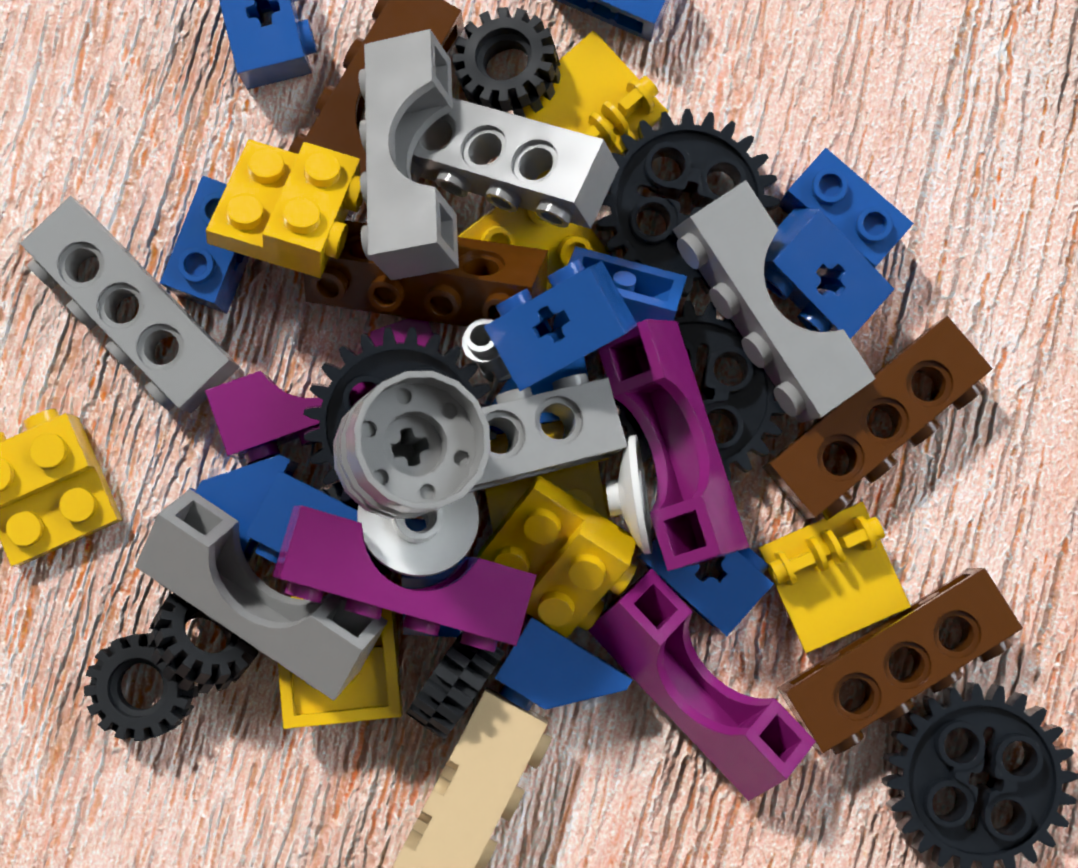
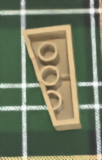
[392,687,552,868]

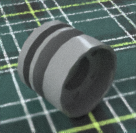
[333,371,491,519]

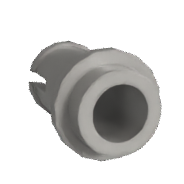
[462,319,511,383]

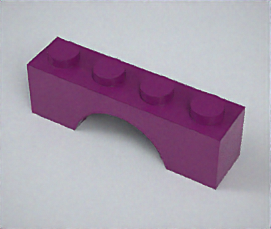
[205,318,440,465]
[598,319,749,571]
[273,505,536,653]
[588,568,816,801]

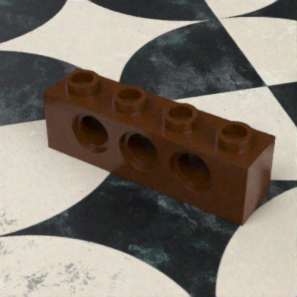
[303,220,548,327]
[762,315,993,520]
[777,568,1023,754]

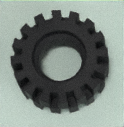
[453,7,561,118]
[148,593,259,694]
[406,631,505,740]
[84,633,198,741]

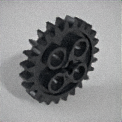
[596,109,780,297]
[604,300,786,481]
[304,327,497,519]
[881,682,1078,868]

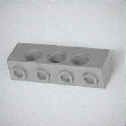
[411,97,619,229]
[20,196,240,413]
[391,373,628,493]

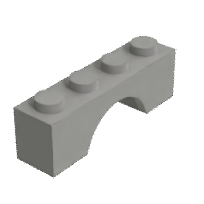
[358,29,459,280]
[672,180,876,423]
[135,489,388,700]

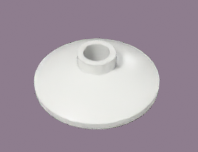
[606,435,653,554]
[357,492,479,577]

